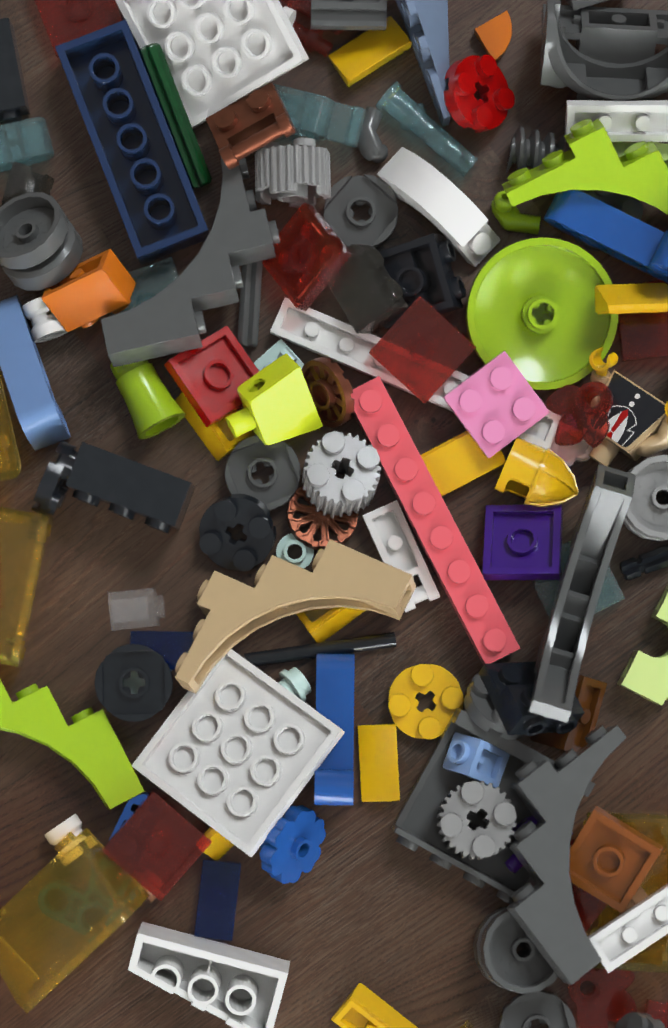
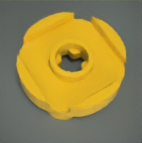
[388,664,464,740]

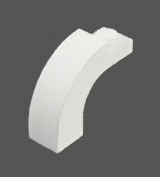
[377,147,500,267]

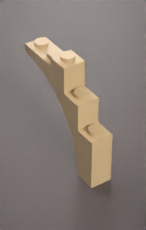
[175,540,416,694]

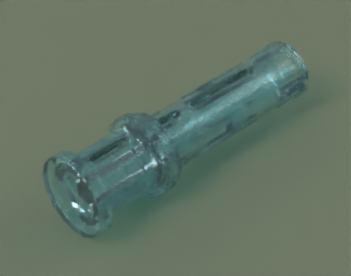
[375,81,479,177]

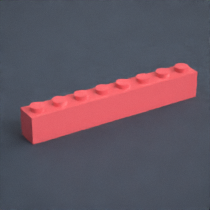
[351,376,521,666]

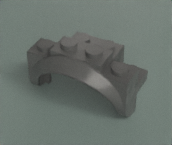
[539,0,668,100]

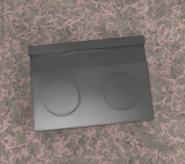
[311,0,387,30]

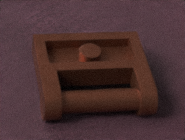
[206,82,296,170]

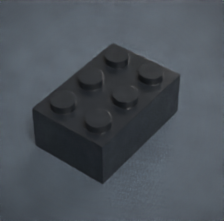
[66,442,195,534]

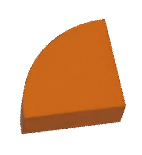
[474,11,512,62]

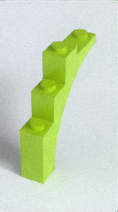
[502,119,668,215]
[0,679,144,810]

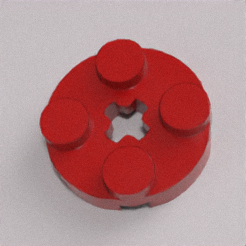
[444,54,515,133]

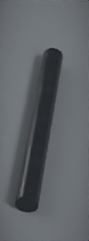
[244,632,397,667]

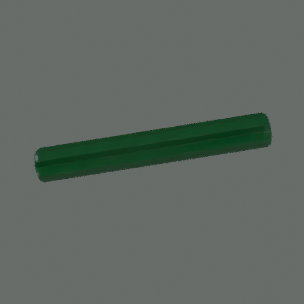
[139,43,212,189]

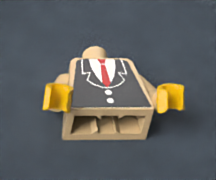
[586,347,668,466]

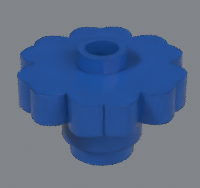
[259,805,326,884]

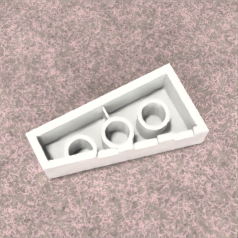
[128,922,290,1028]

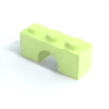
[617,584,668,706]

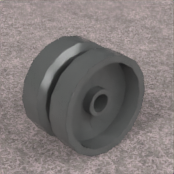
[0,192,83,291]
[473,906,558,994]

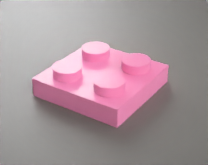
[442,351,550,458]

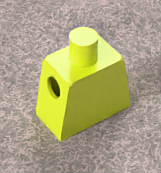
[225,353,323,445]

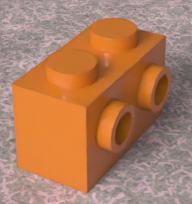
[41,248,136,333]

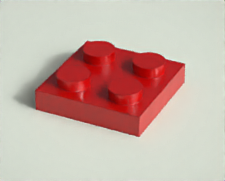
[164,326,259,427]

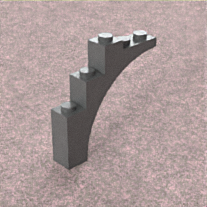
[101,155,280,367]
[529,464,636,723]
[506,725,627,985]

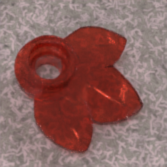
[544,381,613,448]
[568,965,638,1028]

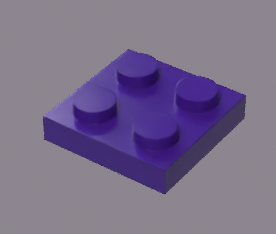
[482,504,563,580]

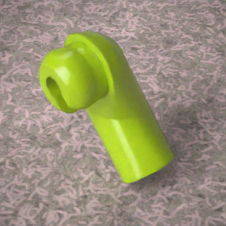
[491,191,541,235]

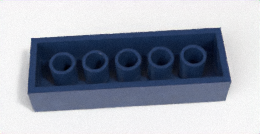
[55,19,209,265]

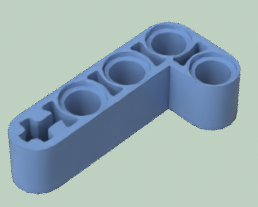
[0,295,71,451]

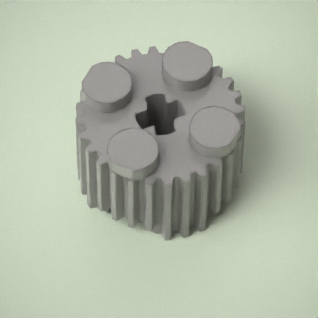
[255,137,331,208]
[302,431,381,519]
[437,781,517,860]

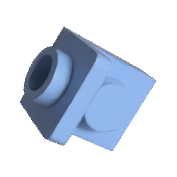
[443,732,510,788]

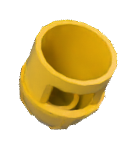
[495,437,579,507]

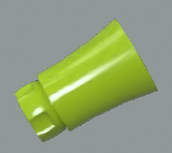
[110,360,186,440]

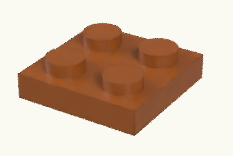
[569,805,663,914]

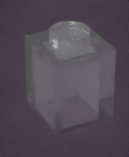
[108,588,166,631]

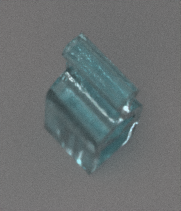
[274,84,367,148]

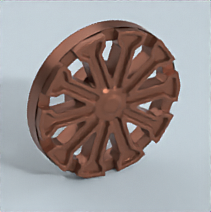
[302,357,355,428]
[287,486,358,550]

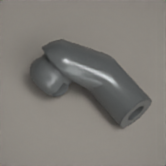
[355,106,388,163]

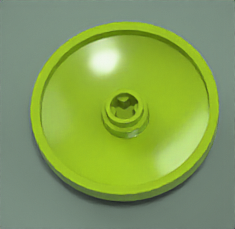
[466,237,618,390]

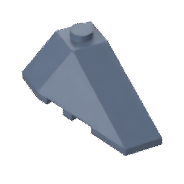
[395,0,451,127]

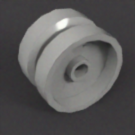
[623,455,668,542]

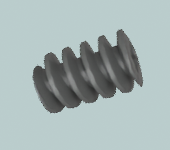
[506,126,570,173]

